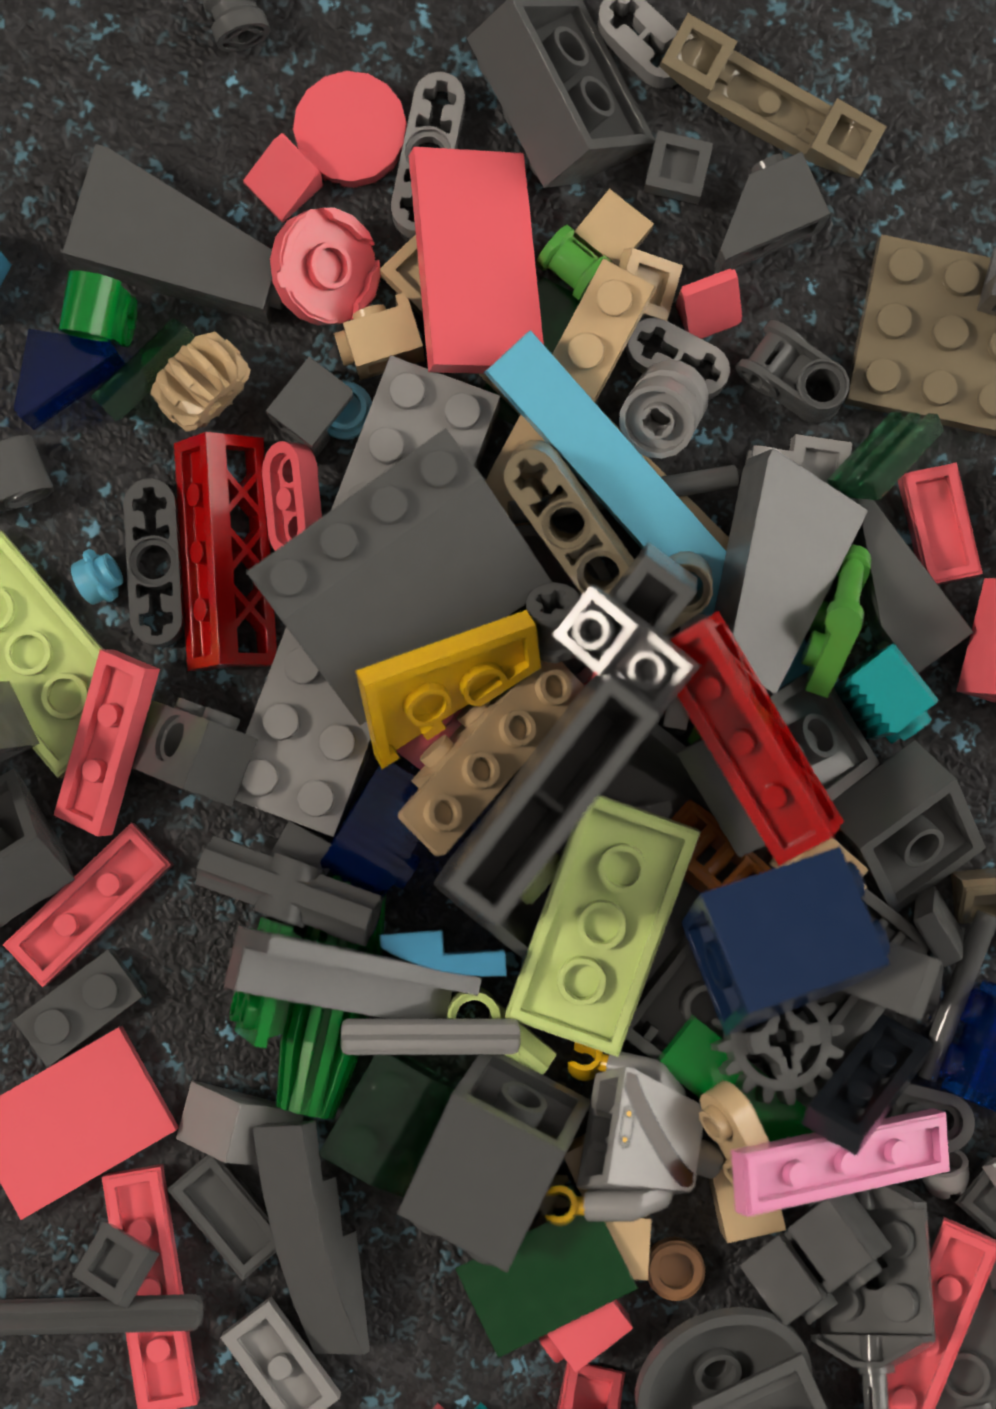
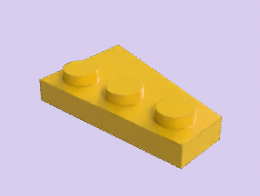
[356,610,541,769]

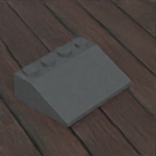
[247,428,553,726]

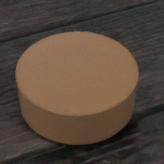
[648,1237,705,1301]

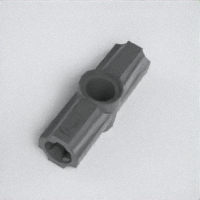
[195,835,384,946]

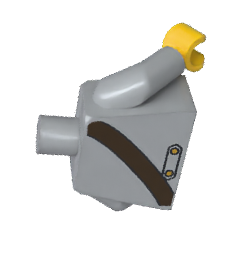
[545,1042,724,1226]

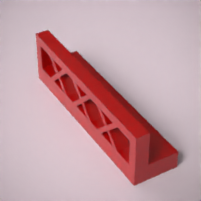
[174,432,277,671]
[669,611,844,866]

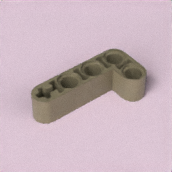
[504,440,713,636]

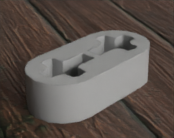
[597,0,678,89]
[626,318,730,400]

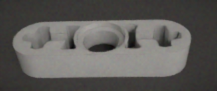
[391,72,465,239]

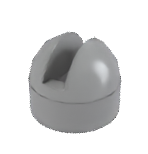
[922,1150,970,1200]

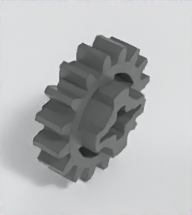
[711,1001,845,1105]

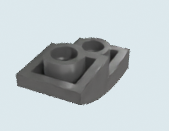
[553,586,700,715]

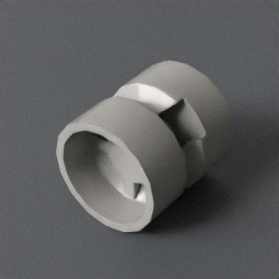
[619,360,709,459]

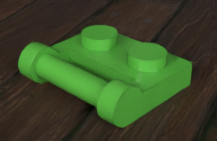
[801,545,872,698]

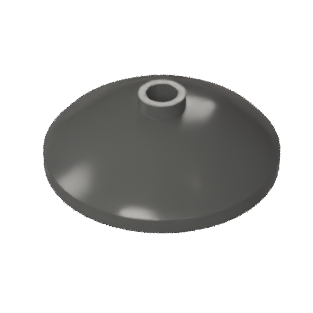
[635,1307,813,1409]

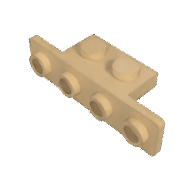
[398,660,585,856]

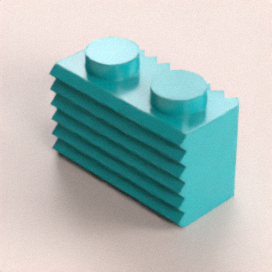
[833,643,939,744]

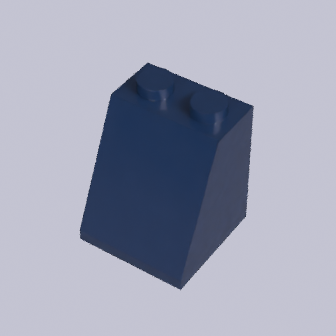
[681,846,890,1036]

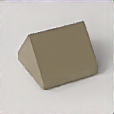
[951,868,996,924]

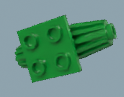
[229,863,386,1119]

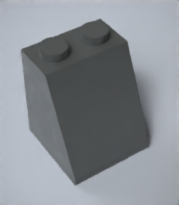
[397,1054,591,1273]

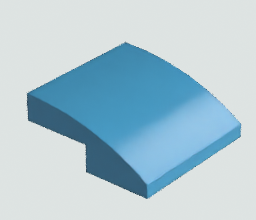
[380,929,506,976]

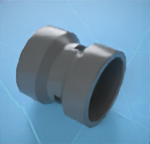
[202,0,271,52]

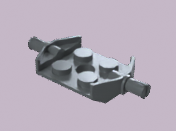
[804,1184,936,1409]

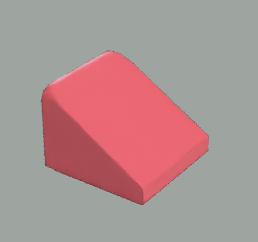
[243,133,324,224]
[675,268,742,339]
[557,1362,625,1409]

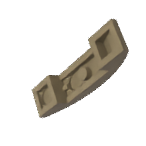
[659,13,887,179]

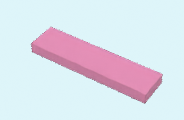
[731,1108,950,1217]

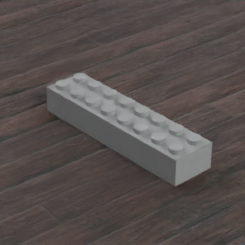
[235,355,500,838]

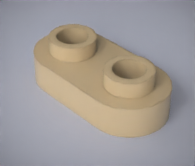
[699,1081,769,1186]

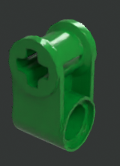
[59,270,137,347]

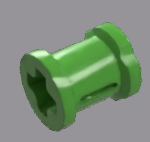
[536,224,612,301]

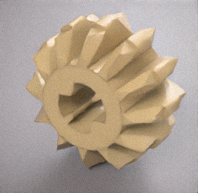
[150,332,251,432]

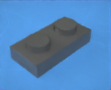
[13,948,146,1068]

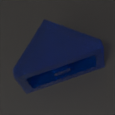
[14,329,127,430]

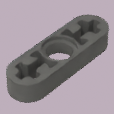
[123,478,185,648]

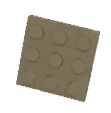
[844,234,996,436]

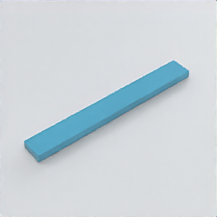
[484,330,840,688]

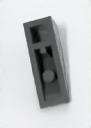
[853,492,973,673]

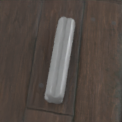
[341,1019,520,1055]

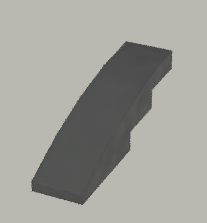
[253,1121,370,1355]

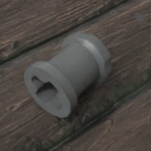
[526,583,580,663]

